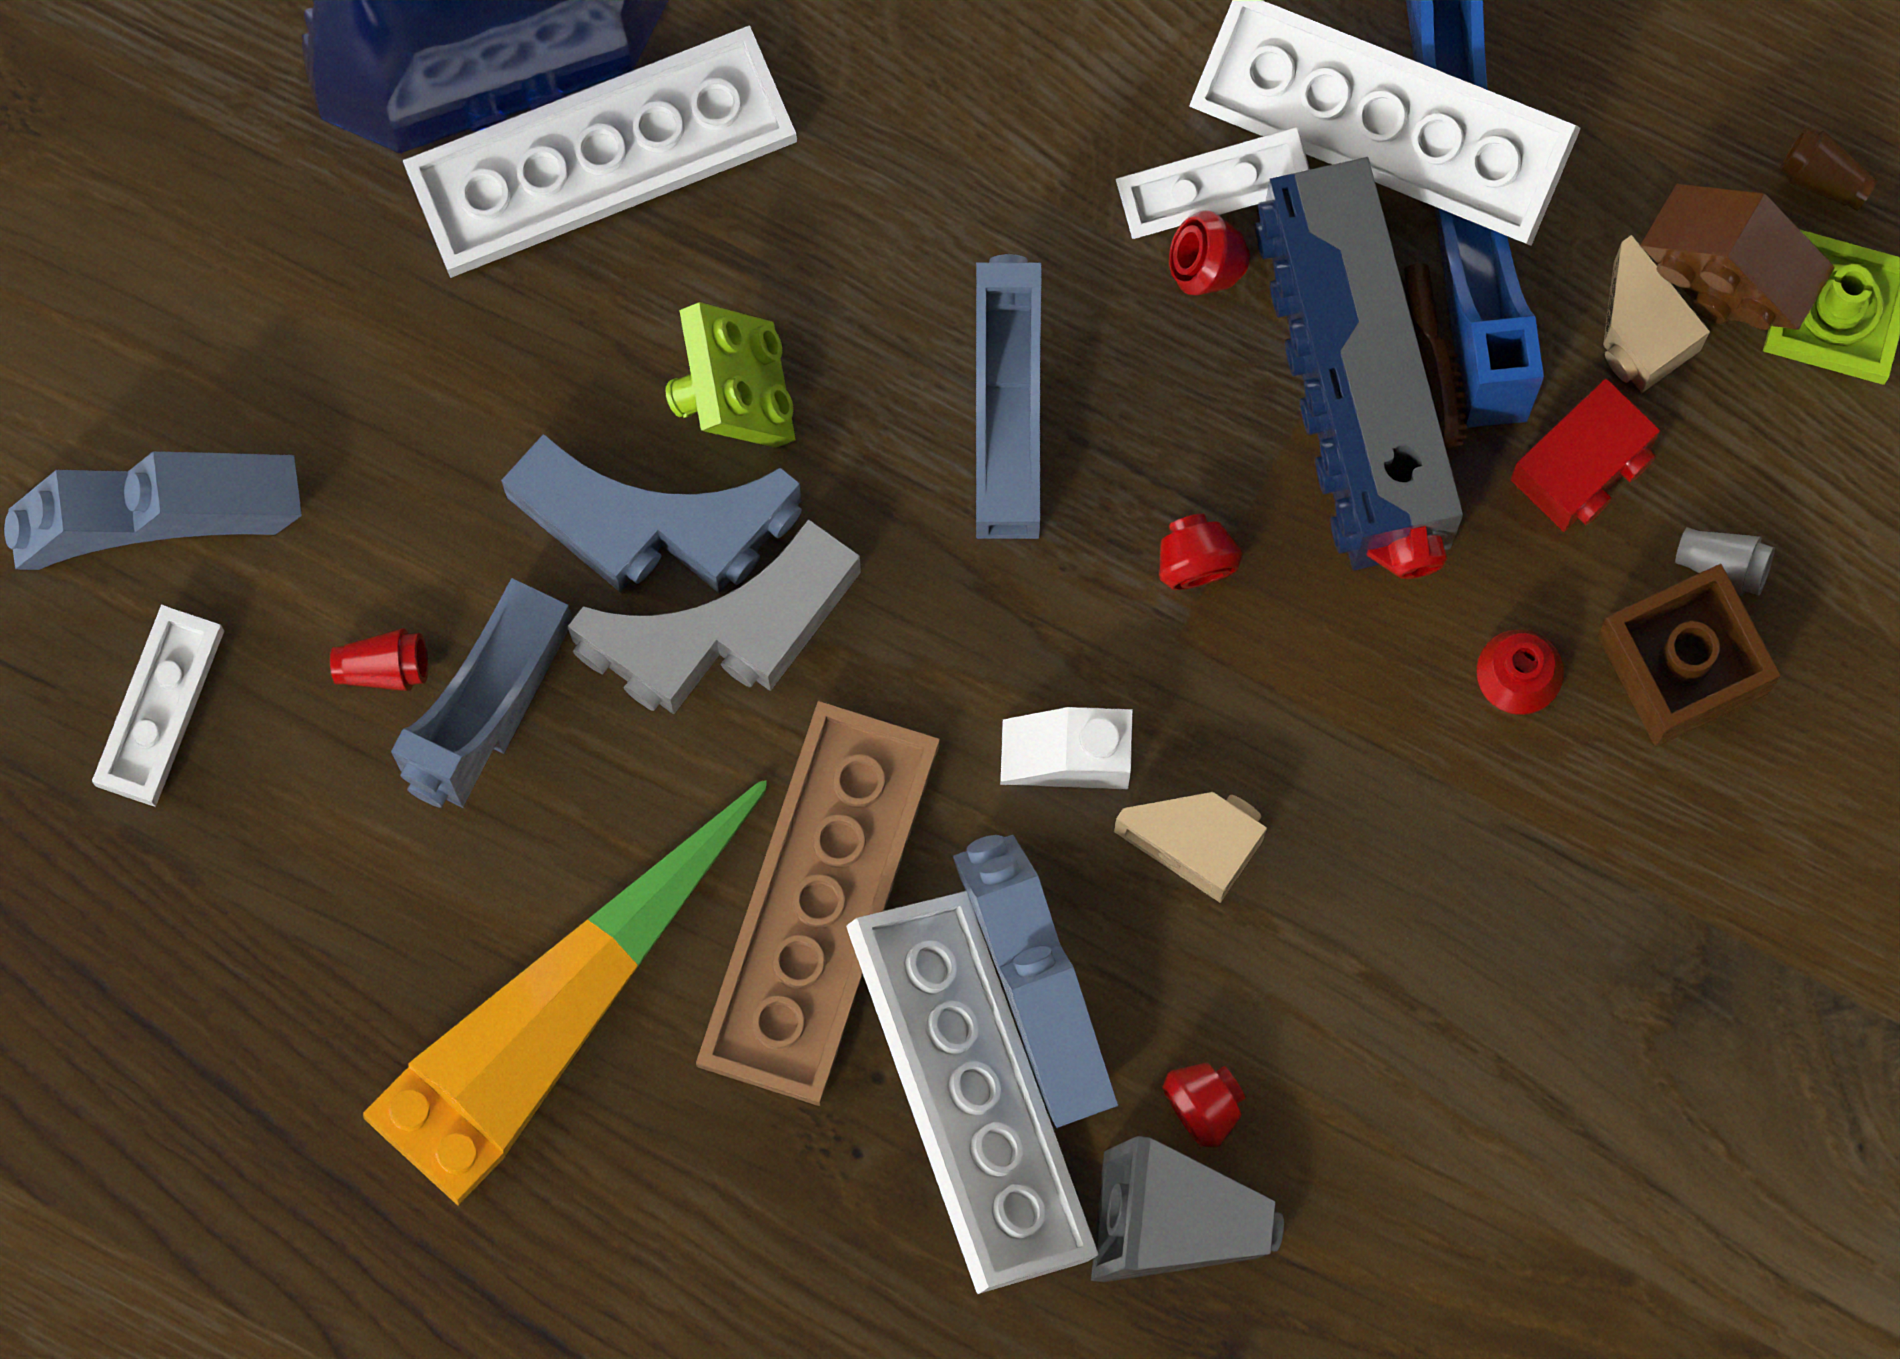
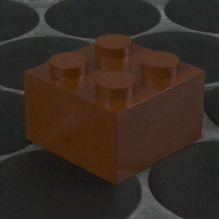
[1640,184,1835,330]
[1597,563,1781,747]

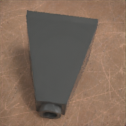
[1091,1136,1284,1282]

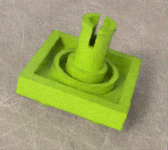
[1763,229,1900,385]
[666,302,796,448]

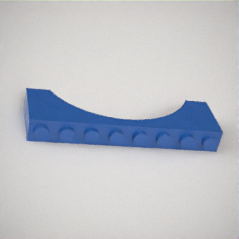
[1406,0,1544,428]

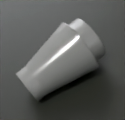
[1675,527,1775,597]

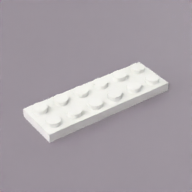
[1189,0,1581,246]
[403,25,797,278]
[846,891,1099,1294]

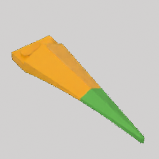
[363,780,767,1206]

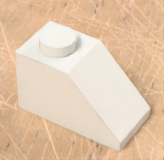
[1000,707,1132,789]

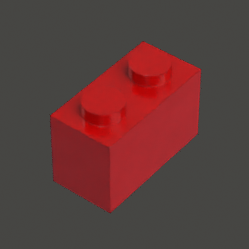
[1510,378,1660,532]

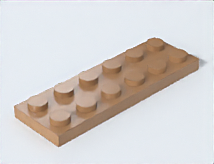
[696,701,940,1106]

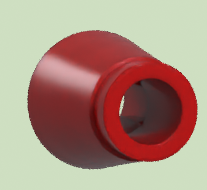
[330,628,428,691]

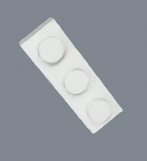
[1116,127,1310,239]
[92,605,224,807]

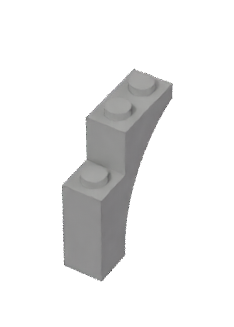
[568,520,861,714]

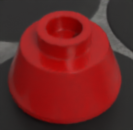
[1169,210,1250,296]
[1159,513,1243,590]
[1476,629,1564,715]
[1162,1062,1246,1148]

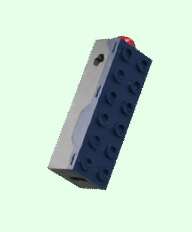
[1255,157,1463,579]

